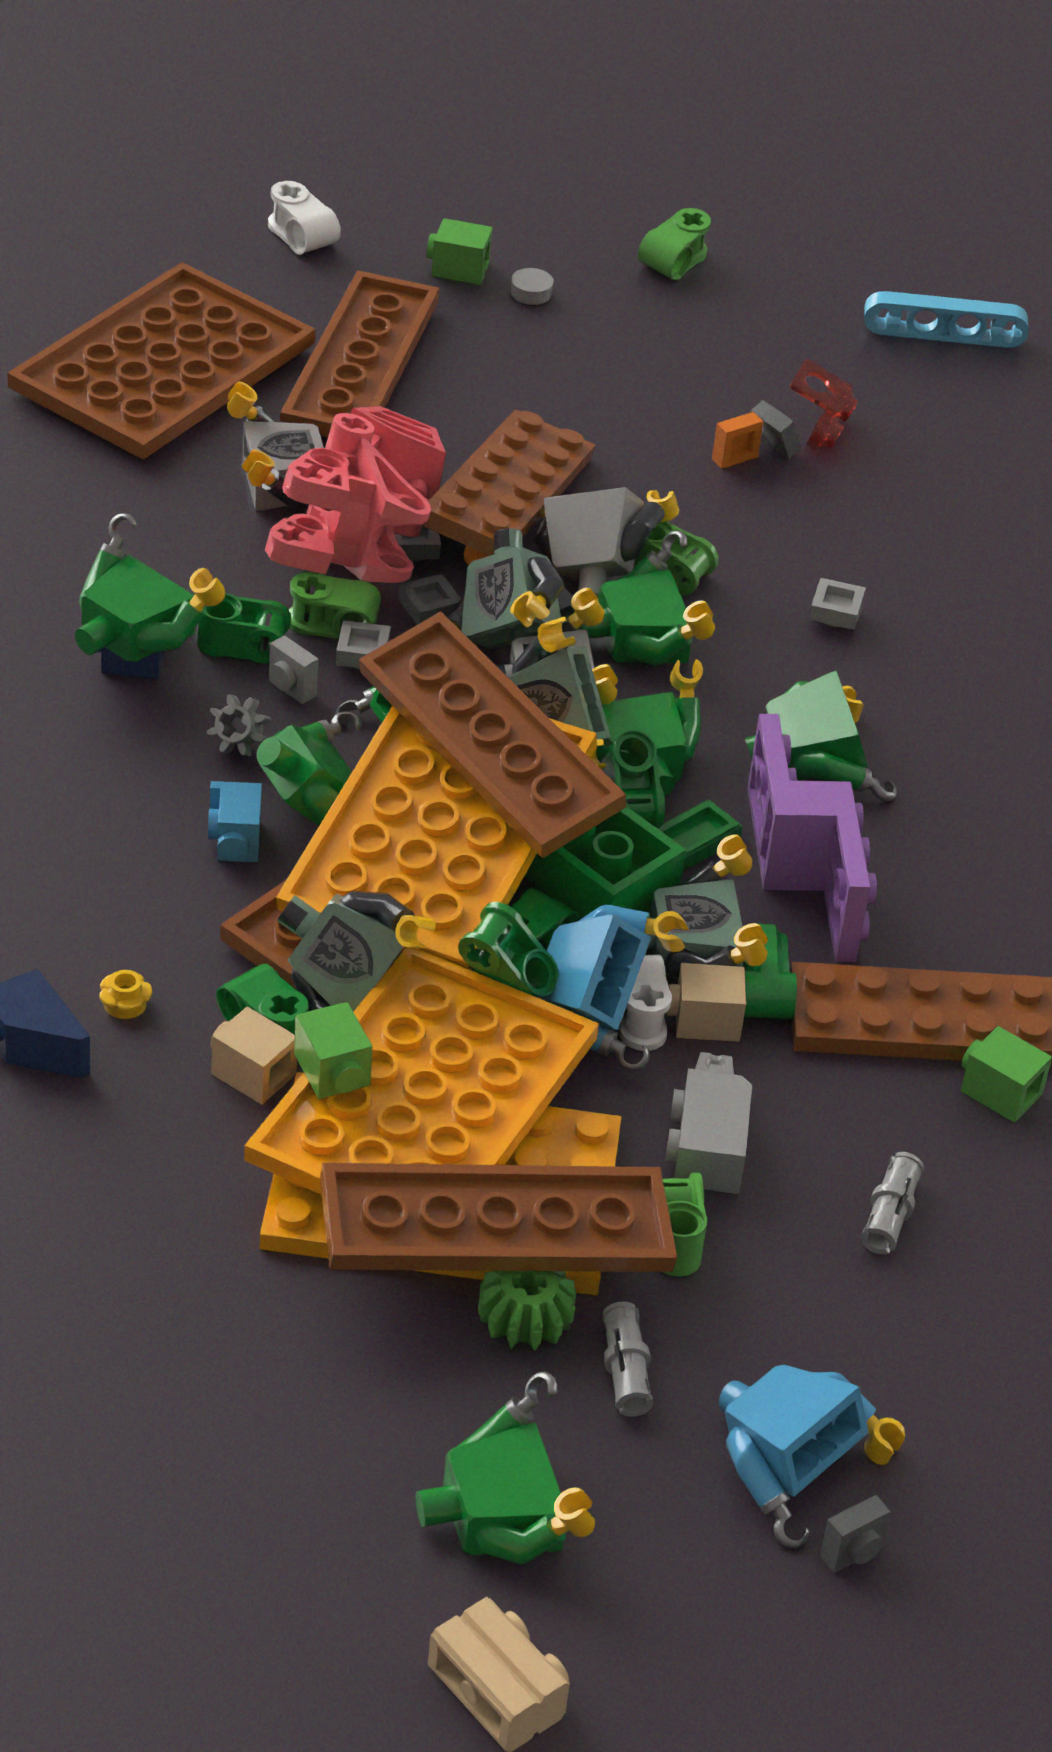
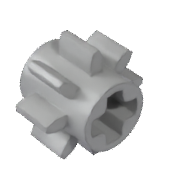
[207,694,271,757]

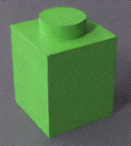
[426,218,493,285]
[294,1002,373,1099]
[961,1026,1052,1123]

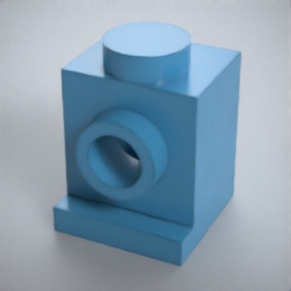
[208,781,262,862]

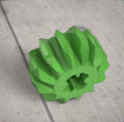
[478,1271,576,1351]

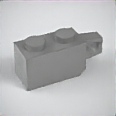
[665,1052,752,1194]

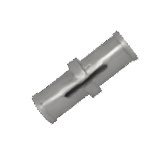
[861,1152,924,1254]
[602,1302,654,1417]

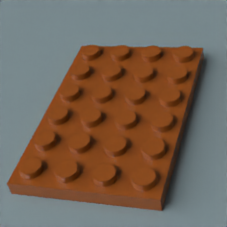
[7,262,316,460]

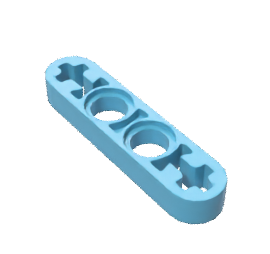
[864,291,1029,348]

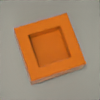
[712,412,764,469]

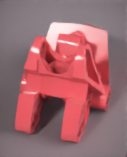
[265,406,446,583]

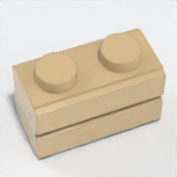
[428,1597,570,1752]

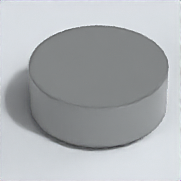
[510,268,554,305]

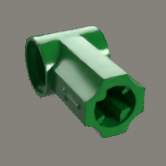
[744,924,797,1020]

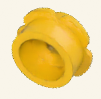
[99,970,152,1019]

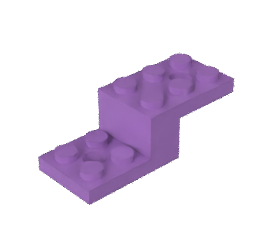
[747,714,877,962]

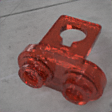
[790,359,859,449]

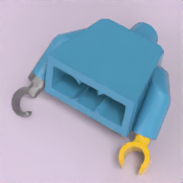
[539,905,689,1072]
[719,1365,905,1549]

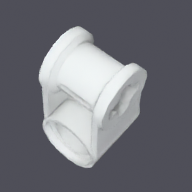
[268,181,341,254]
[618,955,672,1051]

